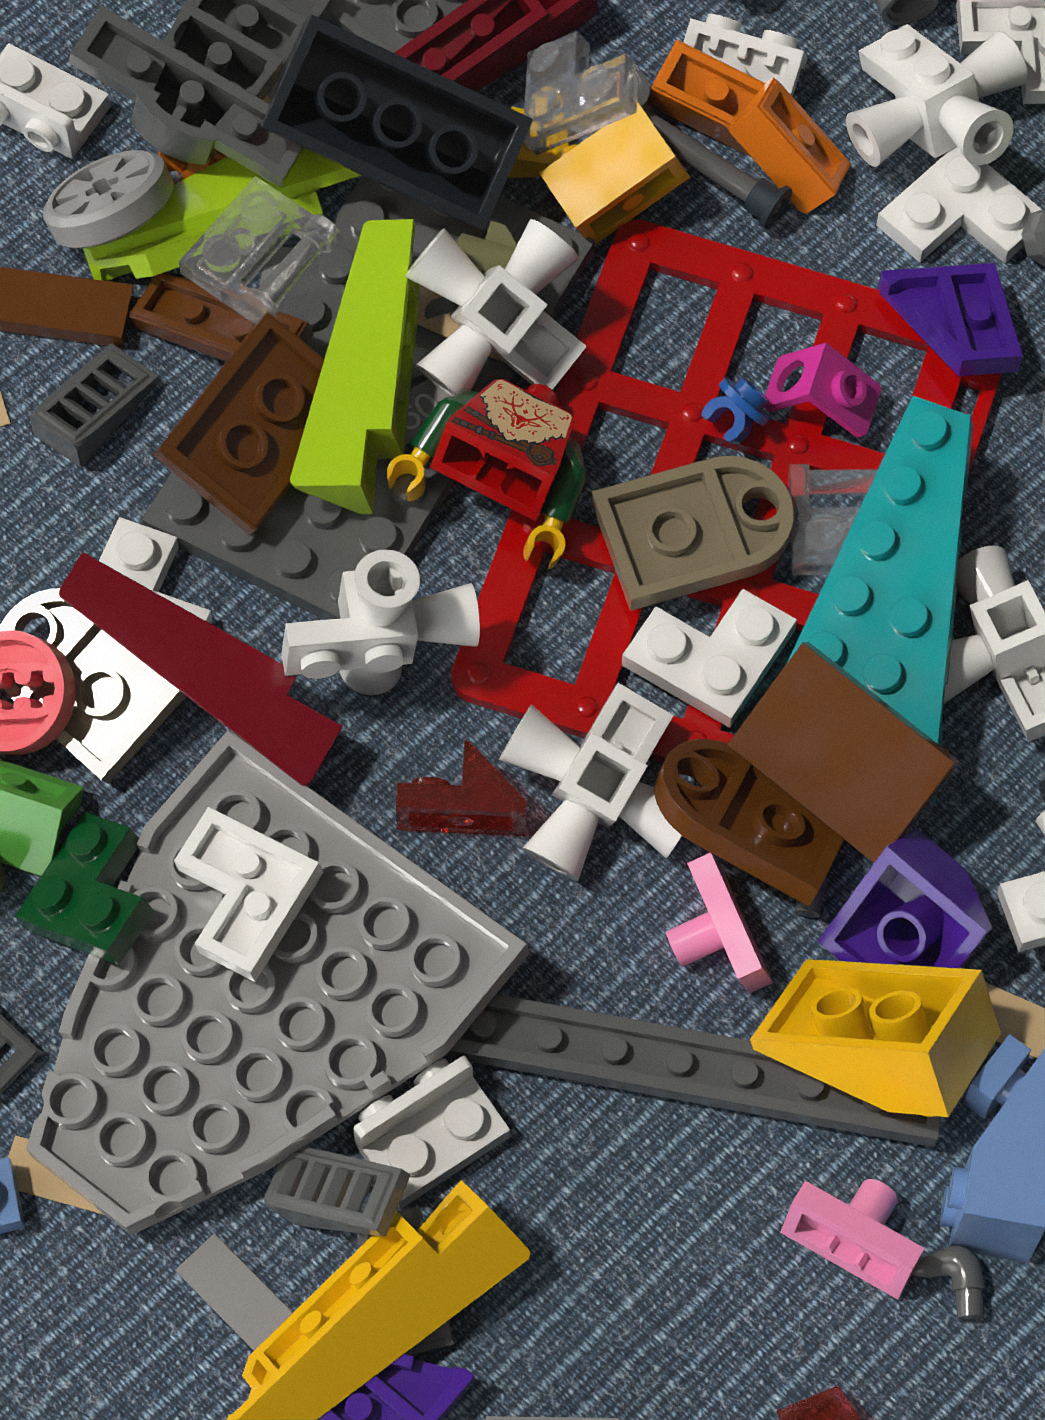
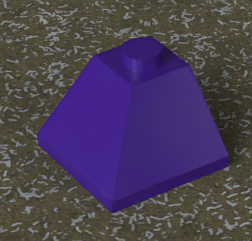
[818,828,992,969]

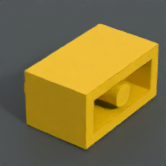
[539,102,690,245]

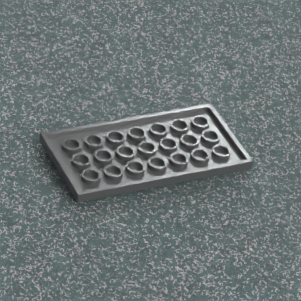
[141,176,595,620]

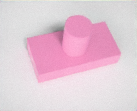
[666,852,773,993]
[780,1179,925,1300]

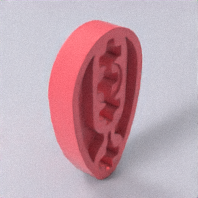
[0,630,76,755]

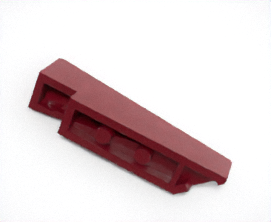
[394,0,598,92]
[59,552,343,786]

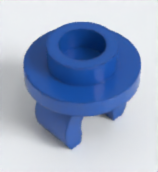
[702,376,770,445]

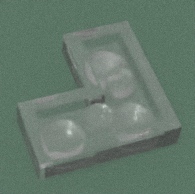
[523,31,638,156]

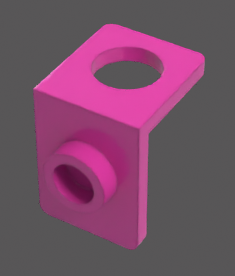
[764,343,881,437]

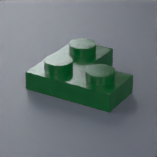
[14,812,154,965]

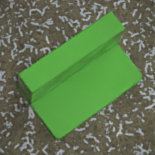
[0,759,84,876]

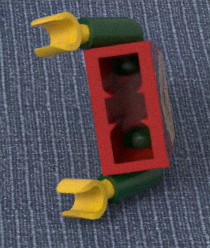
[387,379,587,569]

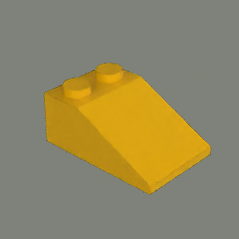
[750,959,1001,1117]

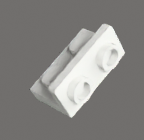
[683,14,808,97]
[0,43,111,159]
[353,1056,510,1210]

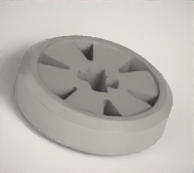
[43,150,174,248]

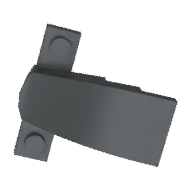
[69,0,333,187]

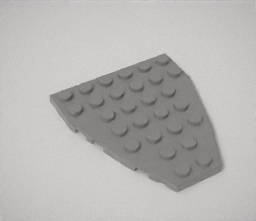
[26,730,530,1235]

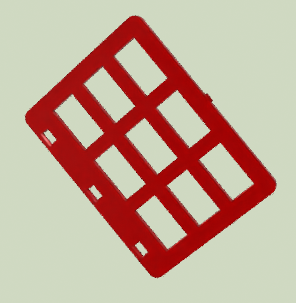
[451,220,1002,763]

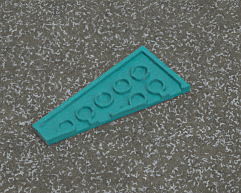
[787,396,973,803]

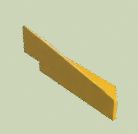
[227,1180,530,1420]

